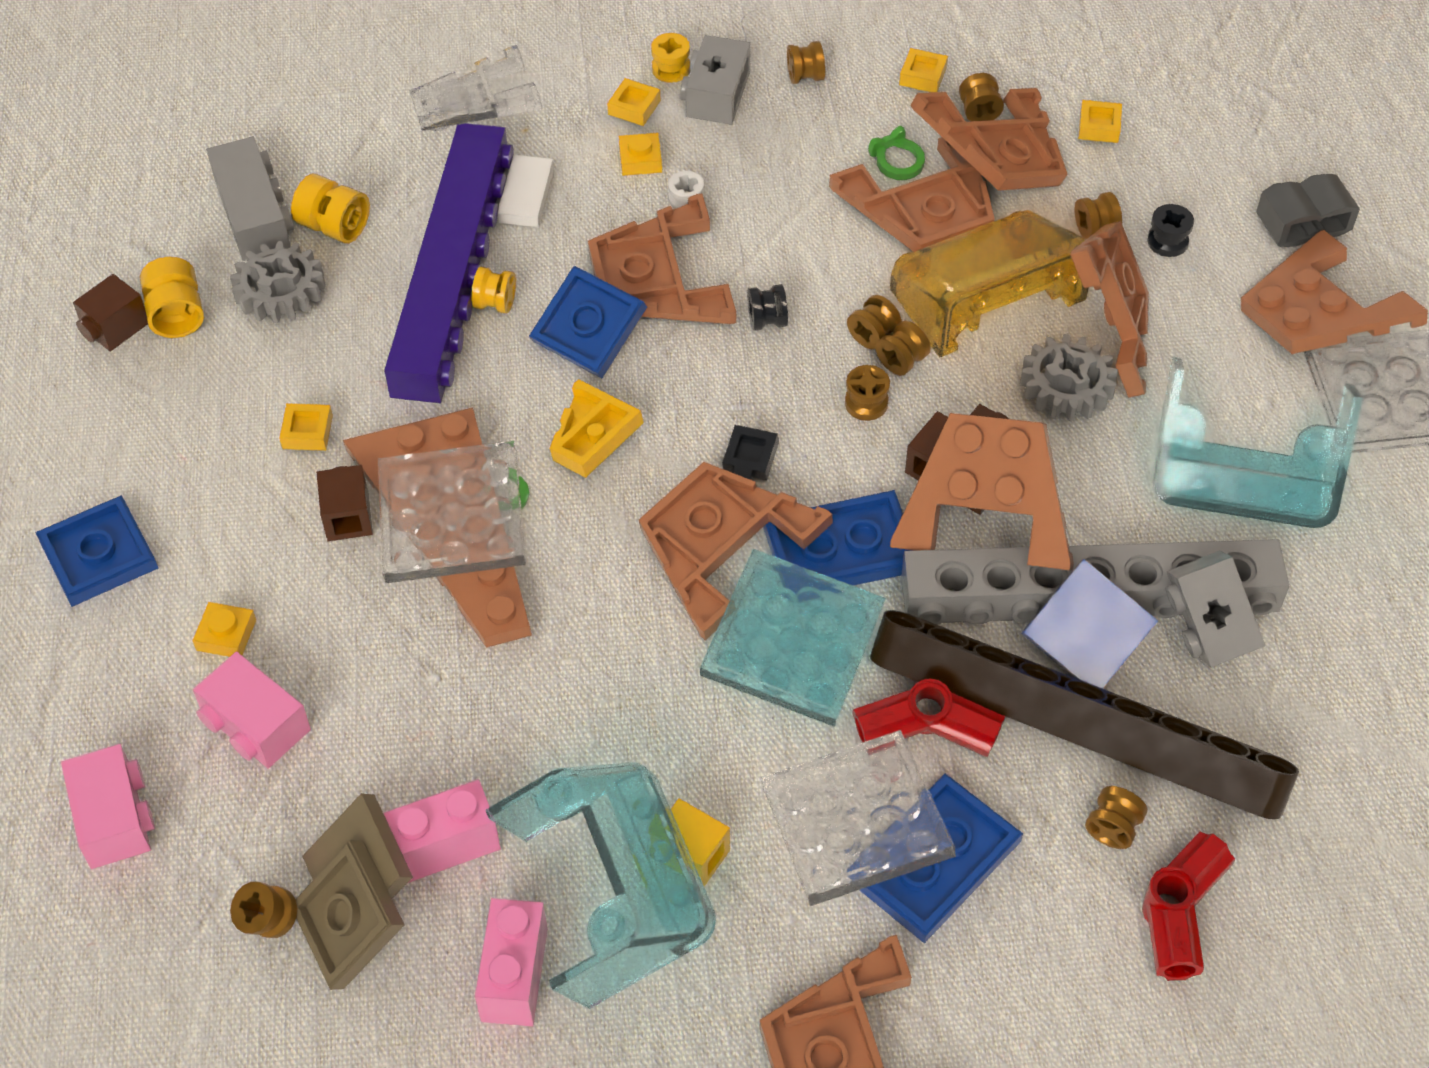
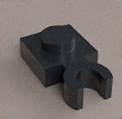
[722,425,779,481]

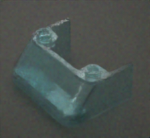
[1153,356,1363,528]
[485,762,716,1009]

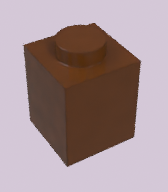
[73,274,148,352]
[316,465,373,542]

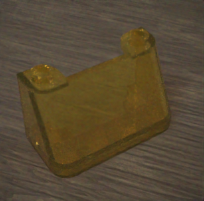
[890,210,1089,358]

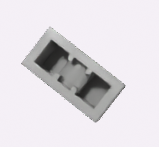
[680,35,750,125]
[1165,551,1265,668]

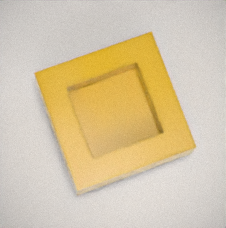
[899,48,948,92]
[607,78,661,126]
[1078,100,1122,143]
[618,133,662,176]
[279,403,333,451]
[192,602,256,657]

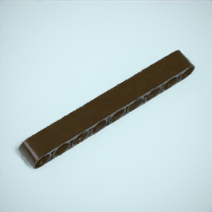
[870,610,1299,820]

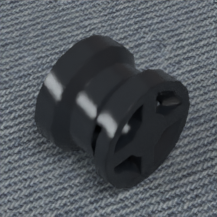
[1147,204,1194,257]
[747,284,788,330]

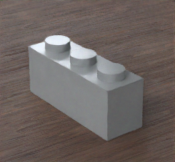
[206,136,294,261]

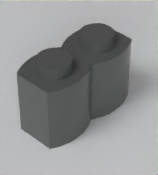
[1256,174,1360,247]

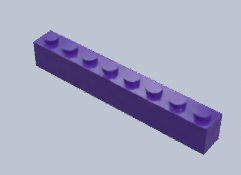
[384,123,514,403]

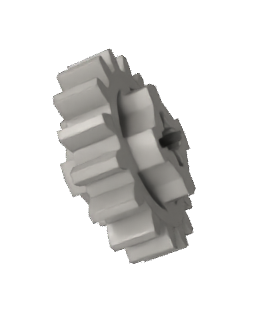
[230,241,325,323]
[1020,334,1118,421]

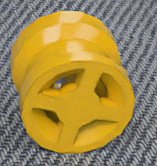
[651,33,690,83]
[471,267,516,314]

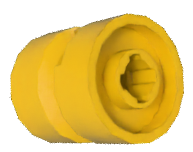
[291,173,370,244]
[139,256,204,338]

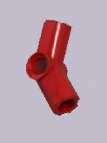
[852,679,1005,758]
[1142,831,1235,981]

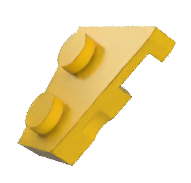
[549,379,644,478]

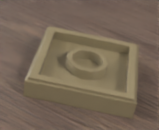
[302,793,413,899]
[296,840,405,990]

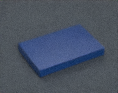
[763,490,914,600]
[847,773,1023,944]

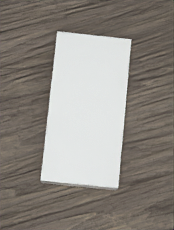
[497,155,554,227]

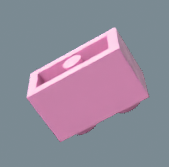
[193,651,311,769]
[61,744,155,869]
[383,779,501,883]
[475,898,548,1027]

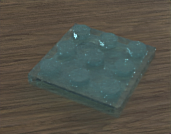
[700,549,886,727]

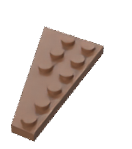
[343,407,532,648]

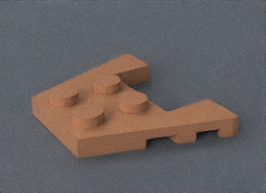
[910,88,1068,191]
[829,137,995,256]
[588,193,736,324]
[1070,221,1149,398]
[1241,230,1428,354]
[890,413,1074,571]
[639,462,833,641]
[759,935,912,1068]

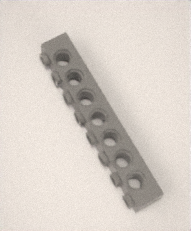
[901,539,1289,625]

